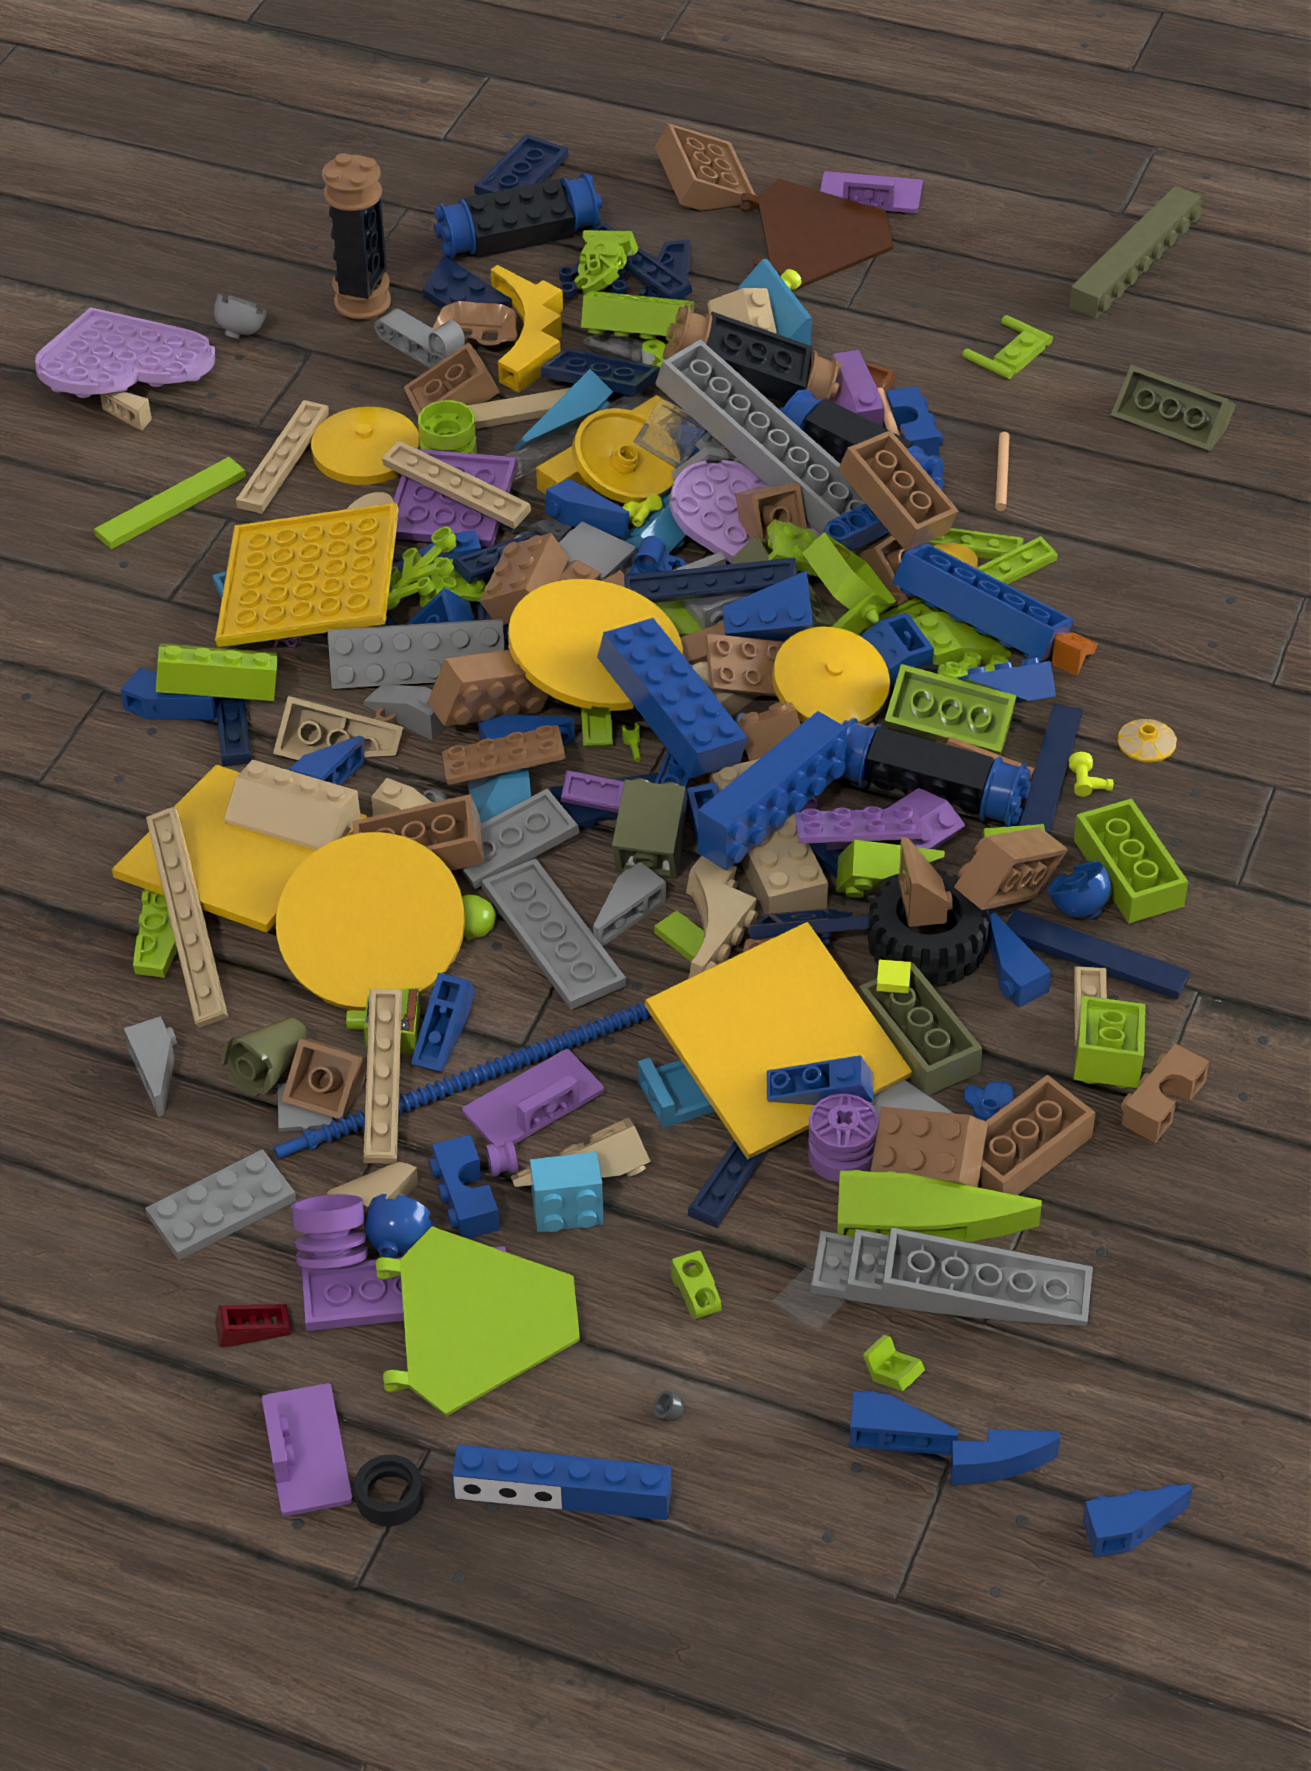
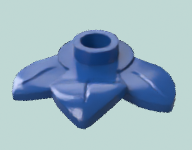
[963,1081,1014,1121]

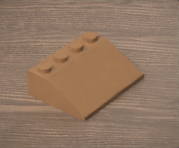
[655,123,756,211]

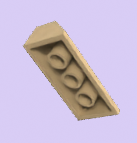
[224,760,361,851]

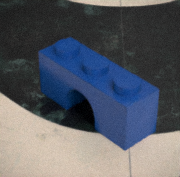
[886,386,943,457]
[428,1135,500,1239]

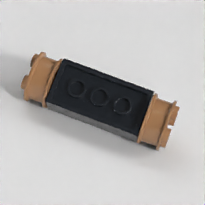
[322,153,391,320]
[662,306,841,403]

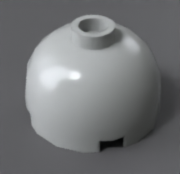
[213,293,268,339]

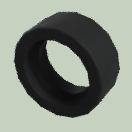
[354,1454,423,1526]

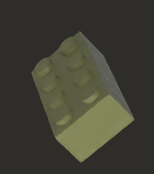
[858,963,982,1096]

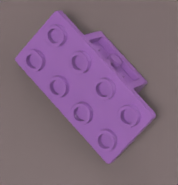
[820,171,923,214]
[795,805,924,850]
[462,1049,604,1146]
[262,1383,353,1517]

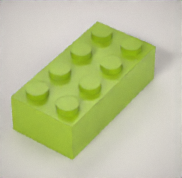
[581,291,695,341]
[885,664,1016,756]
[1074,798,1188,924]

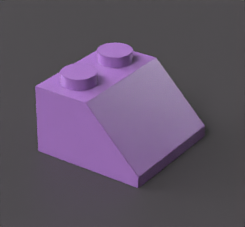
[886,788,965,850]

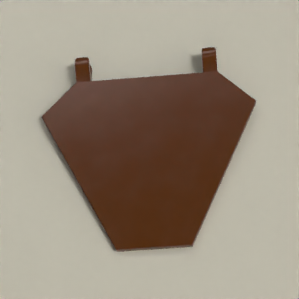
[740,179,893,288]

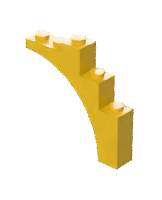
[491,265,563,393]

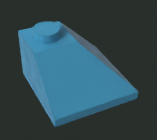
[468,767,531,824]

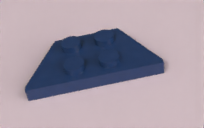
[423,256,512,309]
[749,908,870,939]

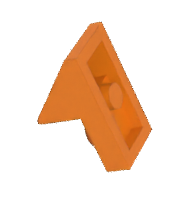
[1052,632,1098,675]

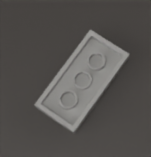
[459,789,579,890]
[145,1149,296,1261]

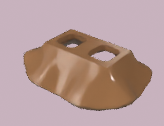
[433,301,518,347]

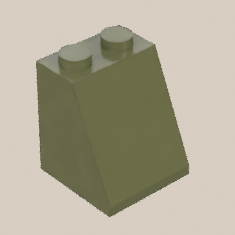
[612,778,687,879]

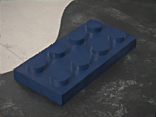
[474,134,568,195]
[541,348,660,397]

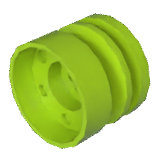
[418,400,477,454]

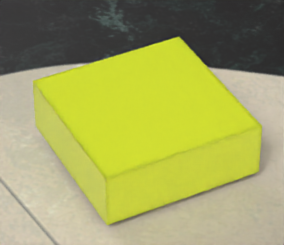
[876,960,911,994]

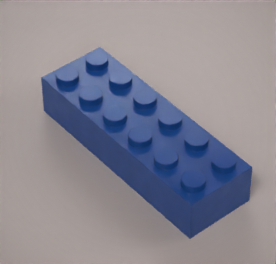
[892,543,1074,661]
[597,618,748,779]
[698,711,847,871]

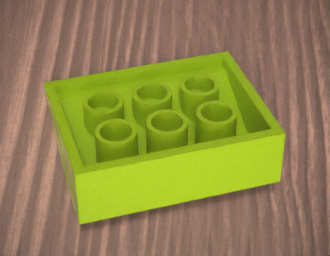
[156,643,277,701]

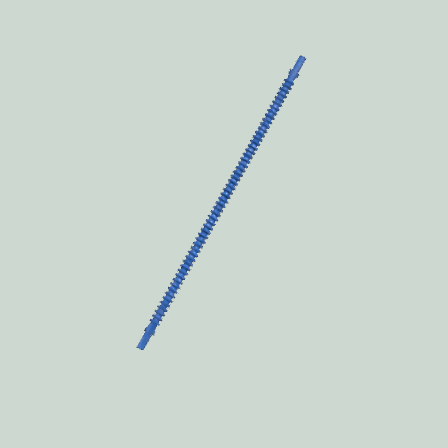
[273,937,830,1159]

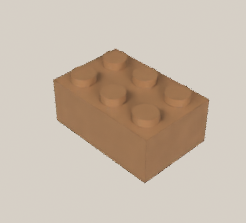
[480,533,569,625]
[871,1106,988,1187]

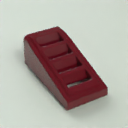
[215,1304,291,1347]

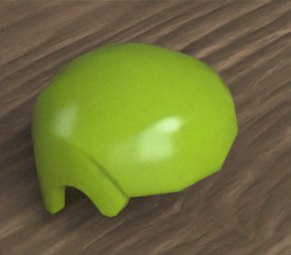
[462,894,496,940]

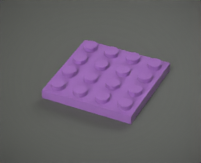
[394,449,518,547]

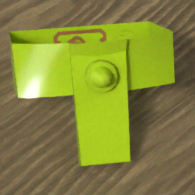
[802,532,896,635]

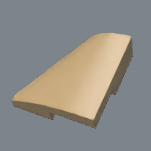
[327,1162,418,1213]

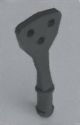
[498,518,573,540]

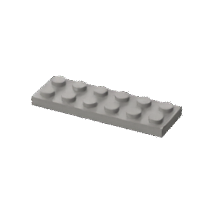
[328,619,504,689]
[481,858,626,1010]

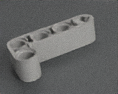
[374,309,465,368]

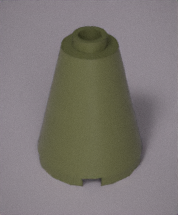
[221,1018,308,1096]

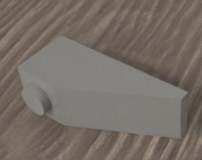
[363,685,448,741]
[593,862,666,947]
[124,1016,177,1117]

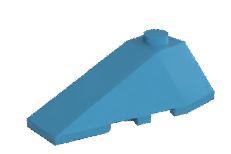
[513,369,613,451]

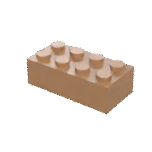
[838,430,959,551]
[427,650,549,726]
[352,794,484,871]
[954,827,1068,910]
[978,1075,1096,1195]

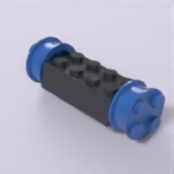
[434,173,602,260]
[779,390,944,490]
[835,718,1031,827]

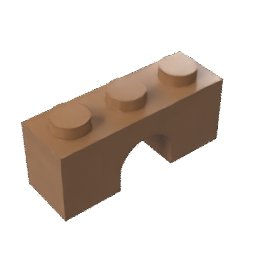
[1121,1044,1209,1143]

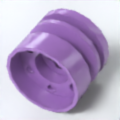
[808,1093,879,1183]
[291,1194,368,1269]

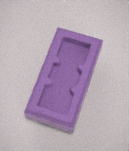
[561,770,624,813]

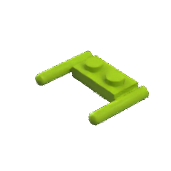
[962,315,1053,380]

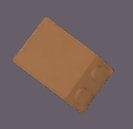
[403,342,500,416]

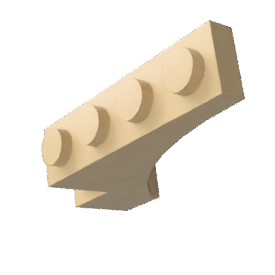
[686,856,758,978]

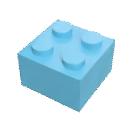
[530,1152,604,1233]

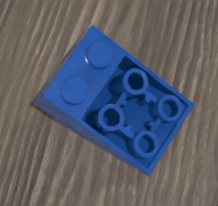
[861,612,934,687]

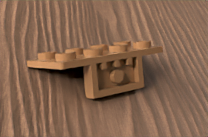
[705,634,785,697]
[442,725,566,785]

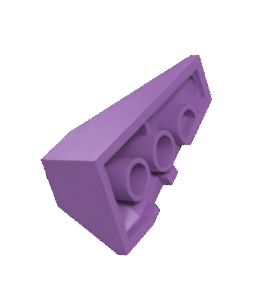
[829,350,884,427]

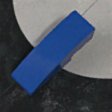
[951,1429,1060,1485]

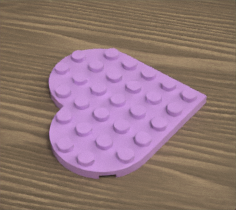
[35,307,215,398]
[670,460,821,579]

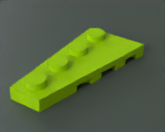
[133,889,177,978]

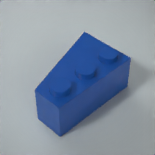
[722,571,813,641]

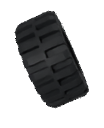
[868,870,989,987]

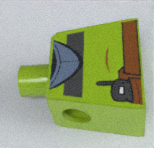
[346,988,421,1055]

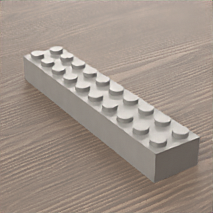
[655,339,885,554]

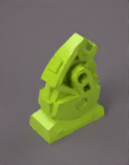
[574,230,638,294]

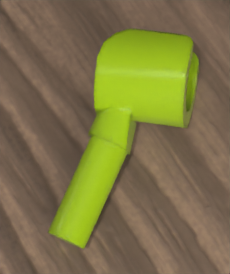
[622,723,642,762]

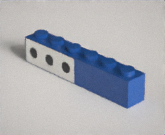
[452,1445,671,1520]

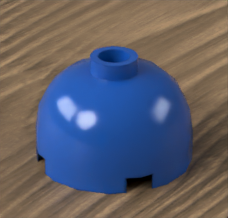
[1047,861,1112,919]
[364,1194,434,1258]

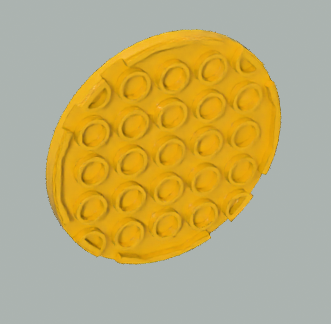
[508,579,683,711]
[276,832,465,1011]

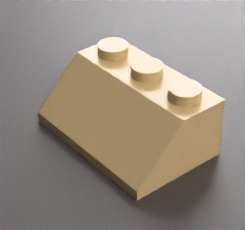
[707,288,777,334]

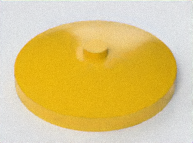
[311,407,420,485]
[572,408,680,503]
[772,627,890,725]

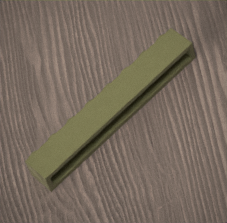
[1069,186,1203,319]

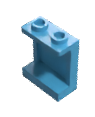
[638,1057,715,1128]

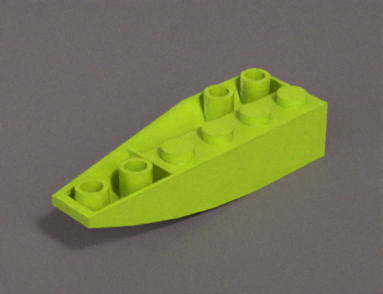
[837,1170,1042,1242]

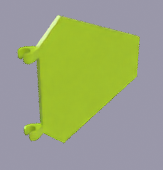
[376,1226,580,1417]

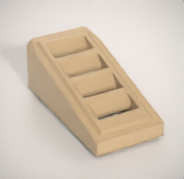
[100,392,152,430]

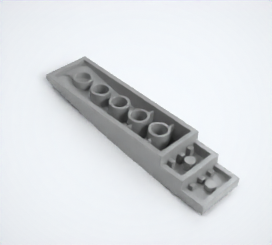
[810,1228,1093,1326]

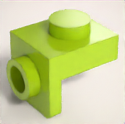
[863,1335,925,1392]

